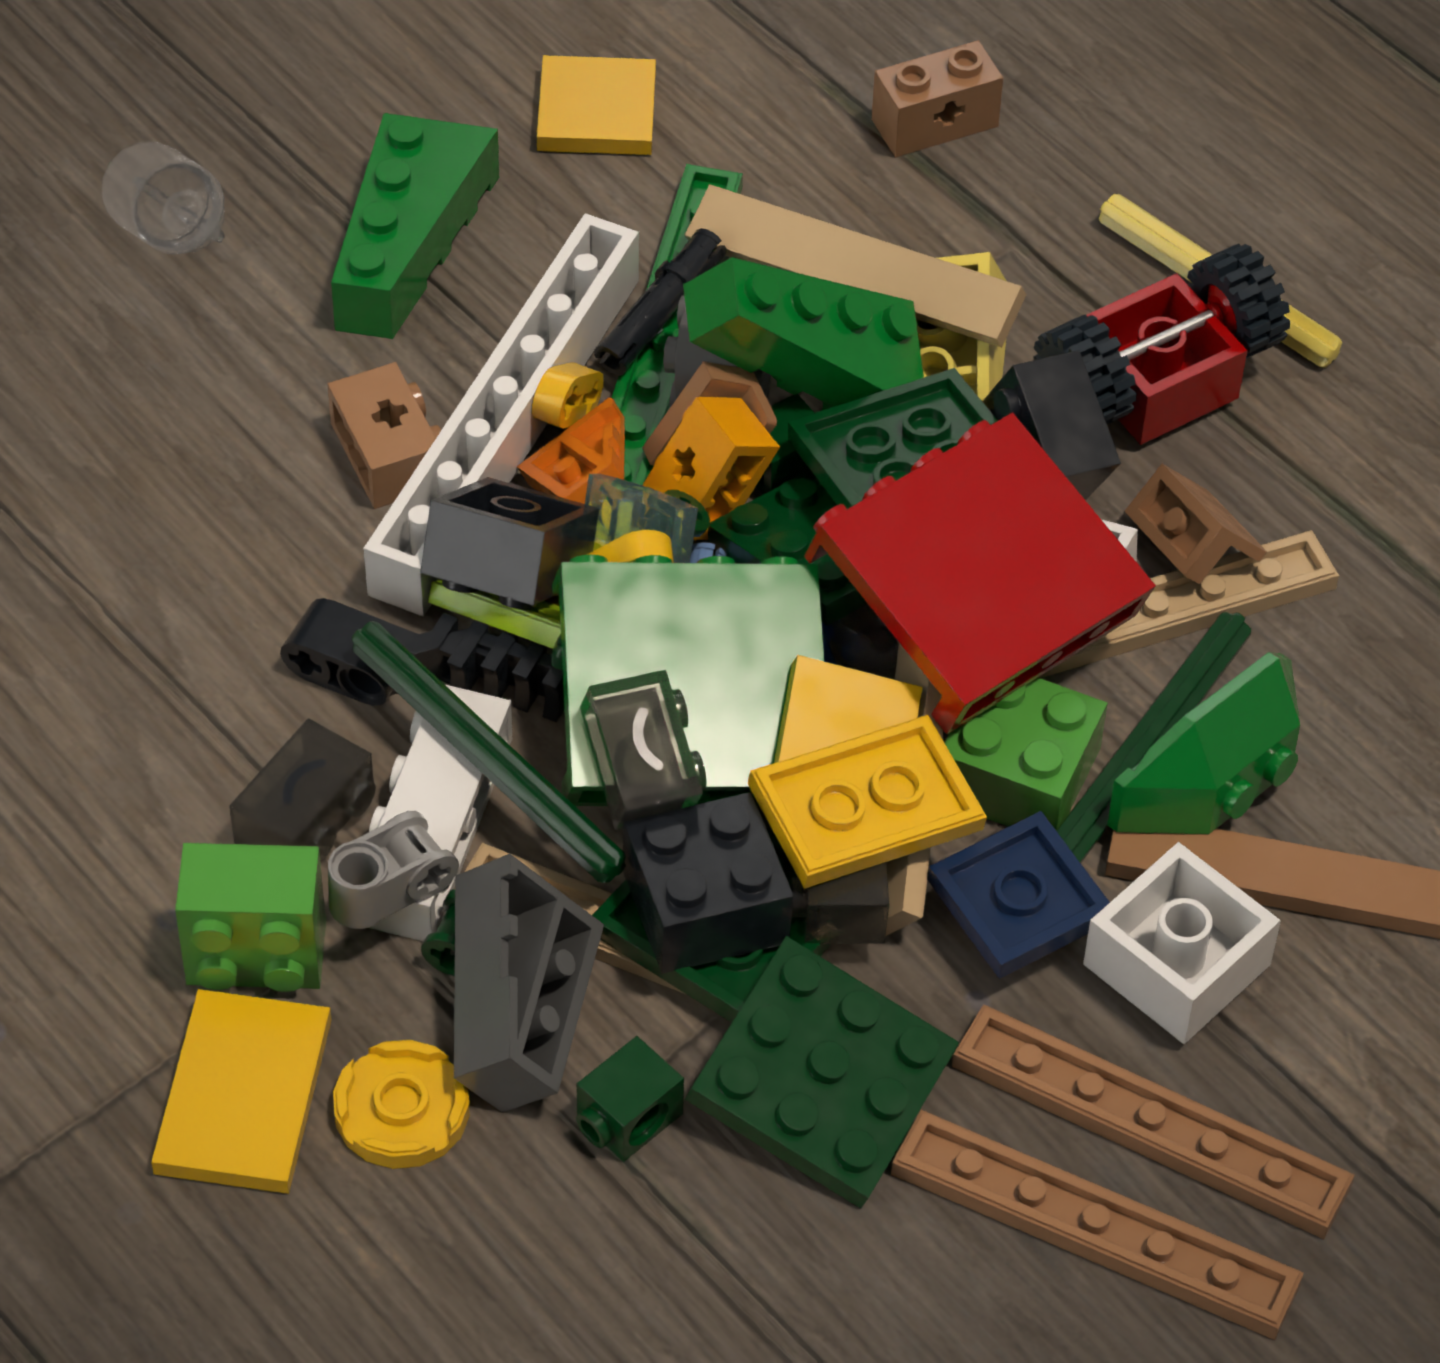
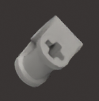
[328,811,459,929]

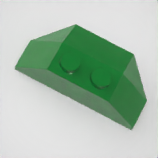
[1107,652,1300,834]

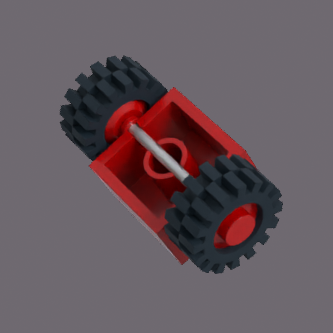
[1033,243,1290,445]

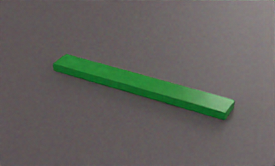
[612,164,743,518]

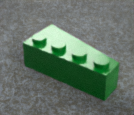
[331,113,500,339]
[683,257,924,410]

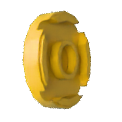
[333,1040,470,1169]

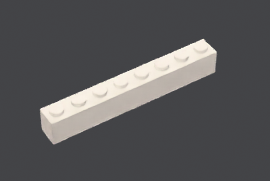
[363,213,639,617]

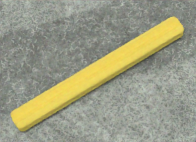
[1099,194,1342,368]

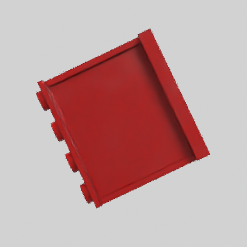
[804,412,1156,734]

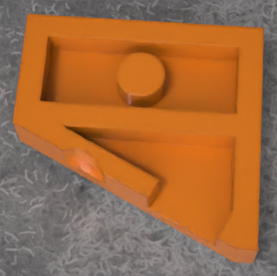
[517,397,625,508]

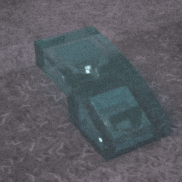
[585,474,698,563]

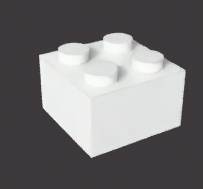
[1083,842,1281,1044]

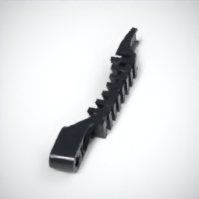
[280,598,565,723]

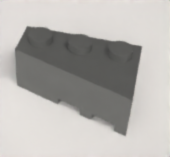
[454,854,604,1113]

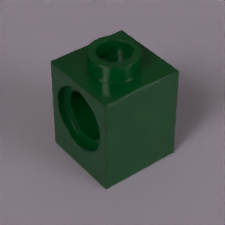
[576,1036,684,1162]

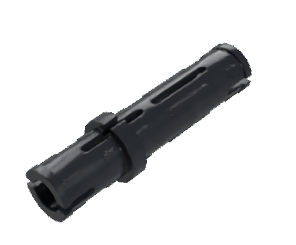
[594,228,727,376]

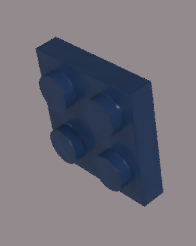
[928,811,1110,979]

